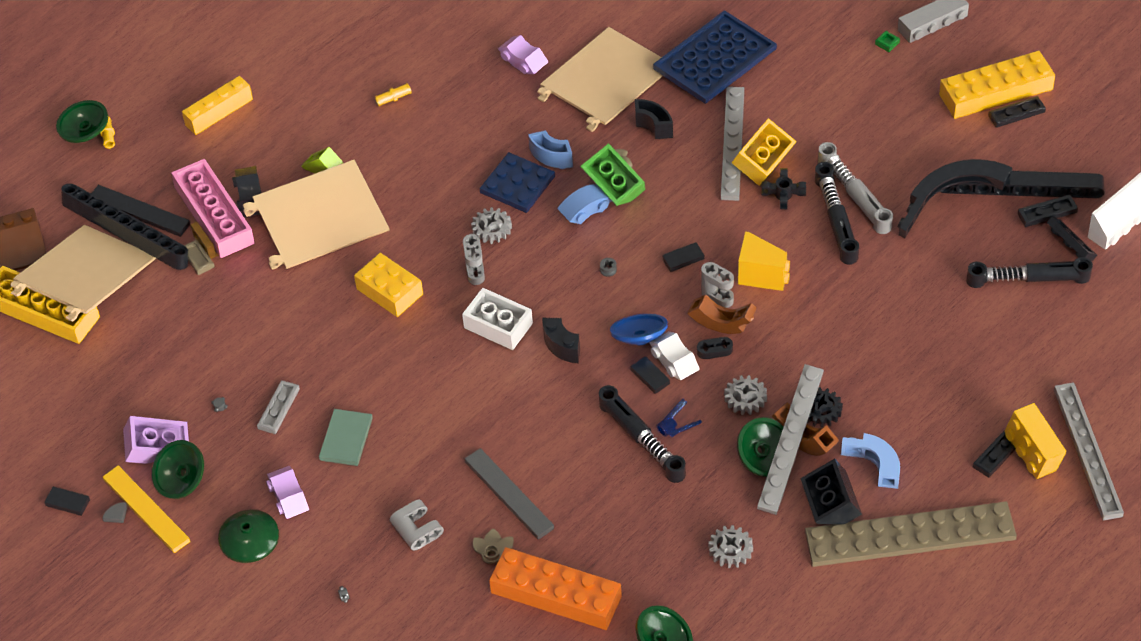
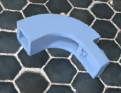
[841,433,900,489]

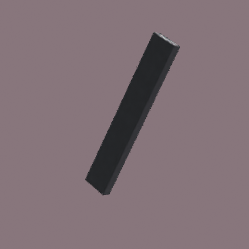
[91,184,190,237]

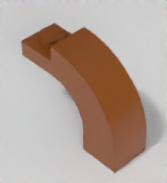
[687,294,757,334]
[771,402,839,456]

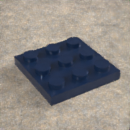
[480,152,555,213]

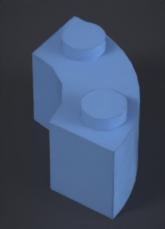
[528,130,573,169]
[557,184,611,224]

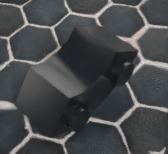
[635,99,673,139]
[232,166,261,217]
[542,317,580,364]

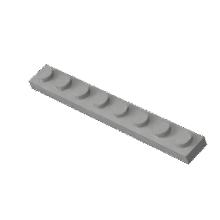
[721,87,744,201]
[757,364,824,515]
[1054,382,1124,521]

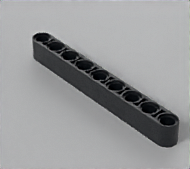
[940,171,1105,199]
[61,184,188,270]

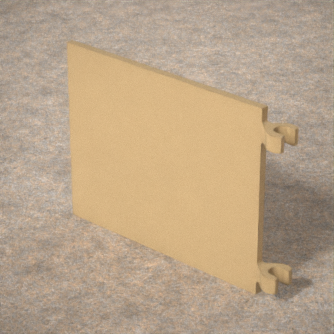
[537,27,663,132]
[243,160,390,270]
[11,225,156,321]

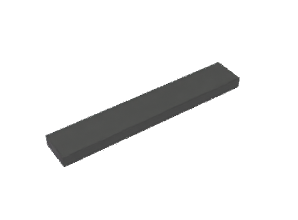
[465,448,554,540]

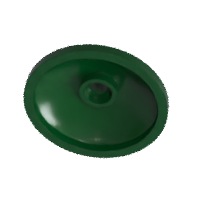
[56,100,109,143]
[737,417,784,477]
[152,440,204,499]
[218,509,279,563]
[635,606,693,641]

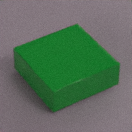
[875,31,900,52]

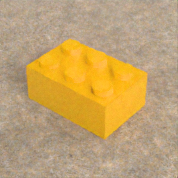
[731,118,797,186]
[354,253,423,317]
[1005,403,1067,480]

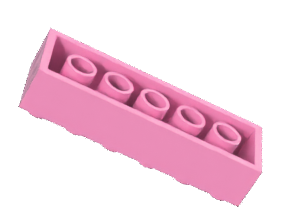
[172,159,254,258]

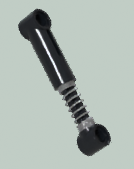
[815,162,859,265]
[966,257,1093,288]
[599,385,686,483]

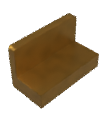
[190,222,219,259]

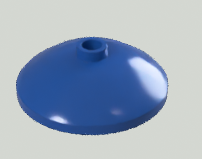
[610,314,668,346]

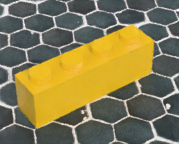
[182,76,253,135]

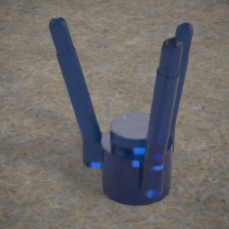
[656,399,702,437]

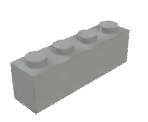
[898,0,969,43]

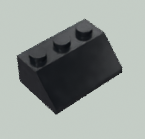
[800,458,862,524]

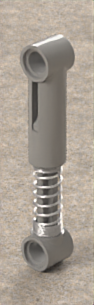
[818,142,893,234]

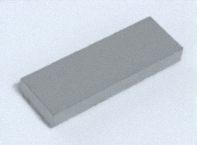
[257,380,300,434]

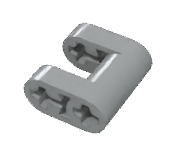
[463,234,485,285]
[701,262,734,308]
[390,499,444,551]

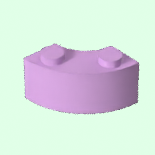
[498,35,548,74]
[266,466,309,519]

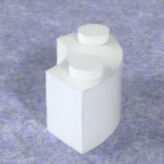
[649,331,700,380]

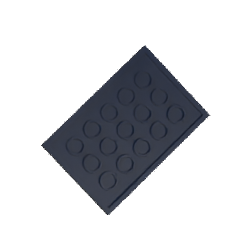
[653,10,777,104]

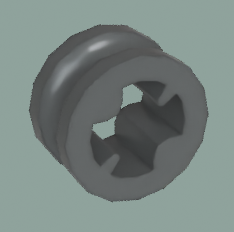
[600,258,617,277]

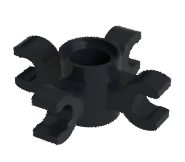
[761,168,806,209]

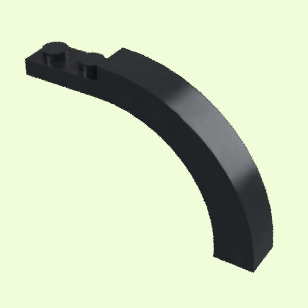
[897,159,1012,238]

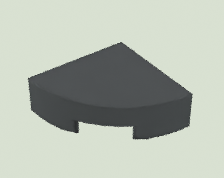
[103,502,128,523]

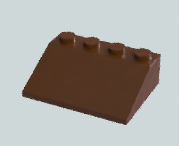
[0,208,46,271]

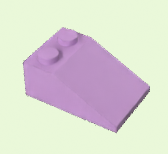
[123,416,189,464]

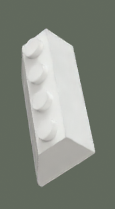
[1088,173,1141,250]

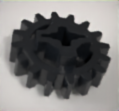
[807,387,843,428]

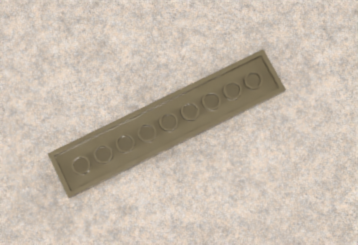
[805,501,1017,567]

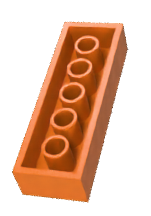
[489,547,622,630]

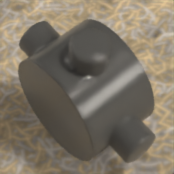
[211,397,228,412]
[338,586,350,603]

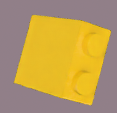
[738,232,790,291]

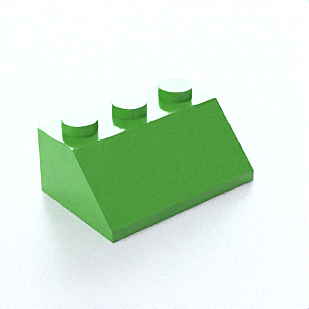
[581,143,646,206]

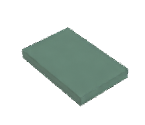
[319,409,373,466]

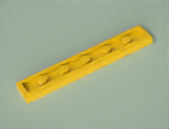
[103,465,190,553]

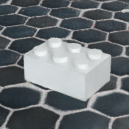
[462,288,533,350]

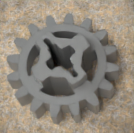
[471,207,512,244]
[724,375,767,415]
[709,525,753,568]

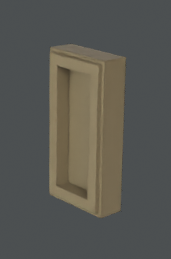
[184,240,215,275]

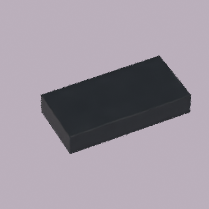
[662,242,705,272]
[630,356,670,394]
[44,486,90,516]

